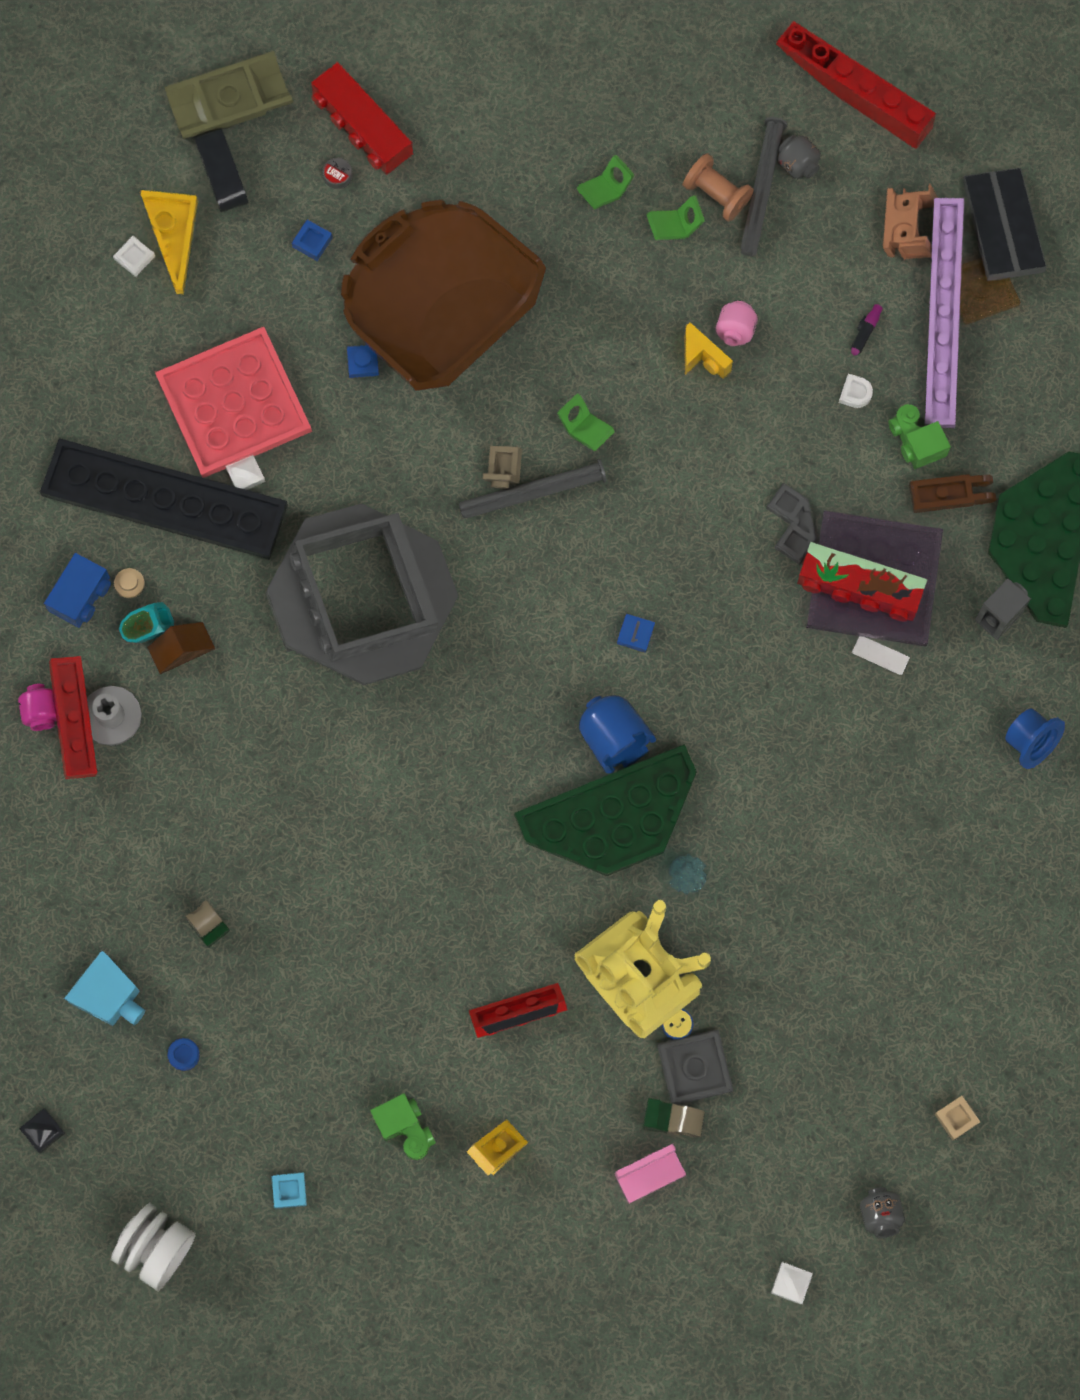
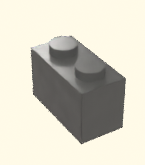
[975,579,1031,640]

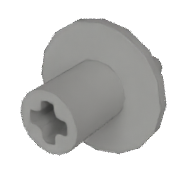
[87,686,142,746]

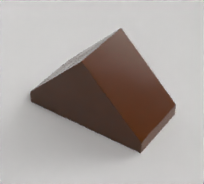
[147,622,215,674]

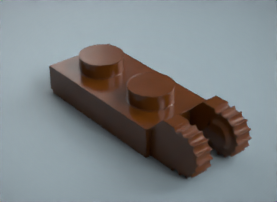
[909,474,996,513]

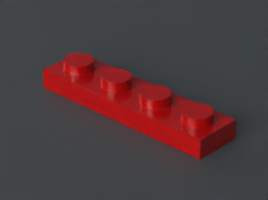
[49,656,97,779]

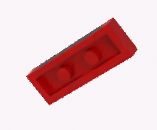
[469,983,567,1038]

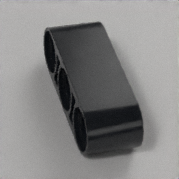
[194,128,248,212]

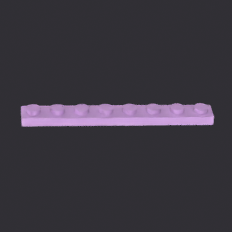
[925,198,964,428]

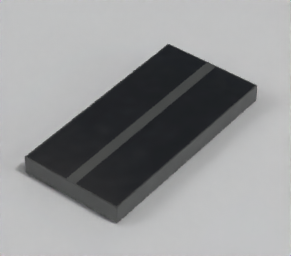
[963,168,1047,281]

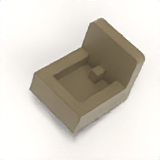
[483,446,522,489]

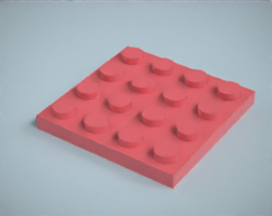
[155,327,312,478]

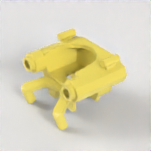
[575,900,711,1038]

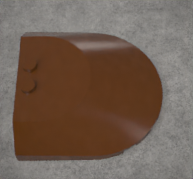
[341,200,546,391]

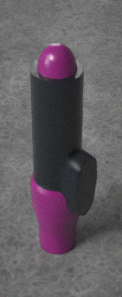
[851,304,883,356]

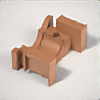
[883,184,938,260]

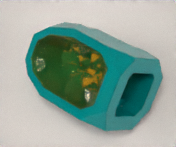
[119,602,174,643]

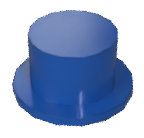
[1005,708,1065,769]

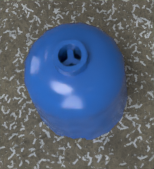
[579,695,656,774]

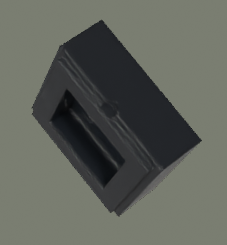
[19,1108,65,1154]

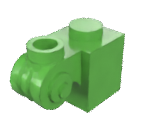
[888,404,951,469]
[370,1093,436,1160]

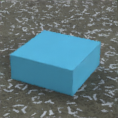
[272,1173,307,1209]

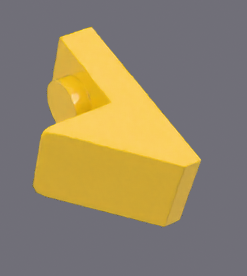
[685,322,733,379]
[467,1119,528,1176]

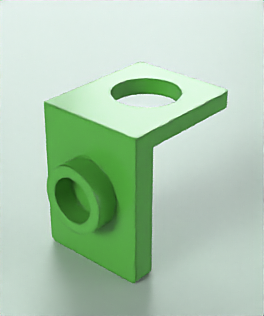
[577,155,635,209]
[647,196,705,240]
[557,393,615,451]

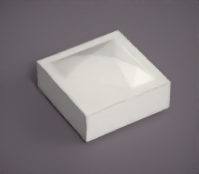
[226,455,265,490]
[771,1262,813,1305]

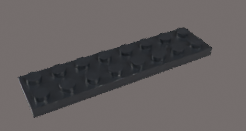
[40,438,288,560]

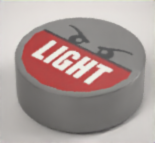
[323,158,352,189]

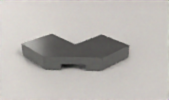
[766,483,817,564]

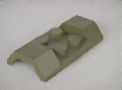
[164,51,293,139]

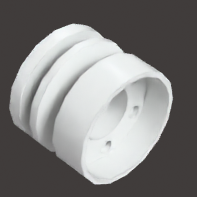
[111,1203,196,1291]

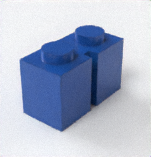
[44,553,111,628]

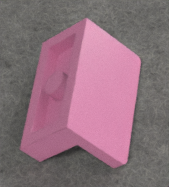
[615,1144,686,1204]

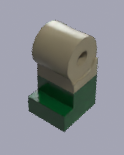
[185,900,230,948]
[643,1098,705,1137]

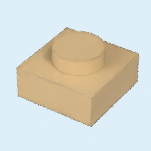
[935,1096,980,1141]

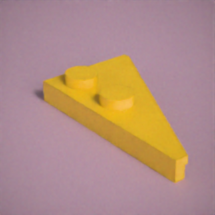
[141,190,198,295]

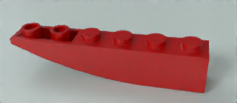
[776,21,936,149]

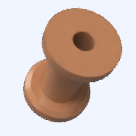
[683,153,754,222]

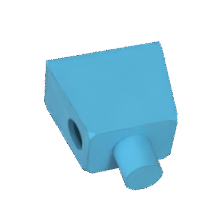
[64,951,146,1026]

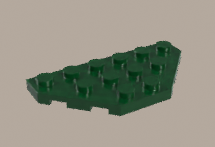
[988,451,1080,628]
[514,744,697,876]

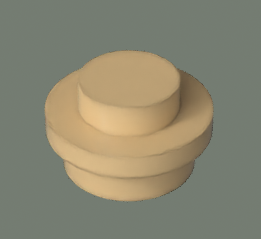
[114,568,145,598]

